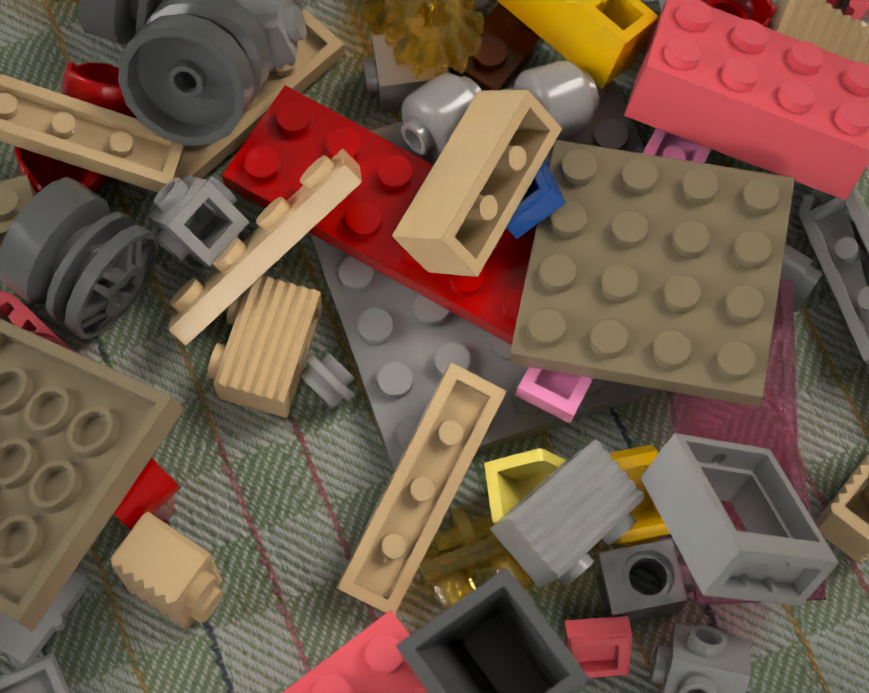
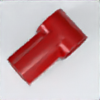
[113,458,181,530]

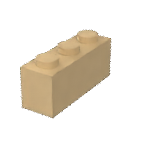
[392,90,562,277]

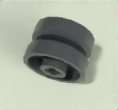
[118,0,272,146]

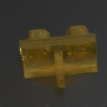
[419,506,534,611]

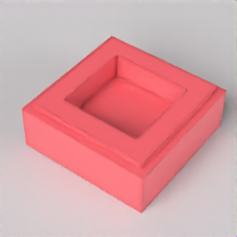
[564,616,632,678]

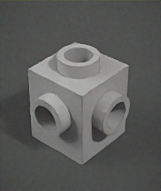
[146,174,249,266]
[649,622,751,693]

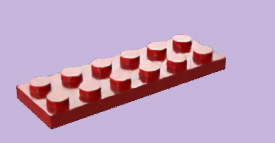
[222,85,537,345]

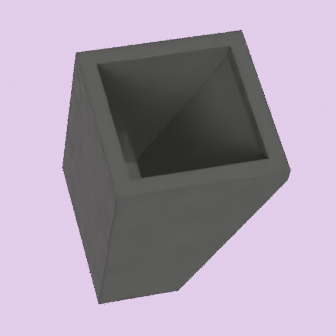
[396,567,589,693]

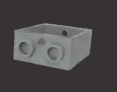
[640,433,839,606]

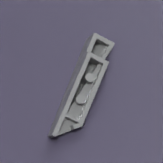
[798,185,869,366]

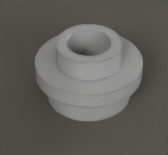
[299,353,355,408]

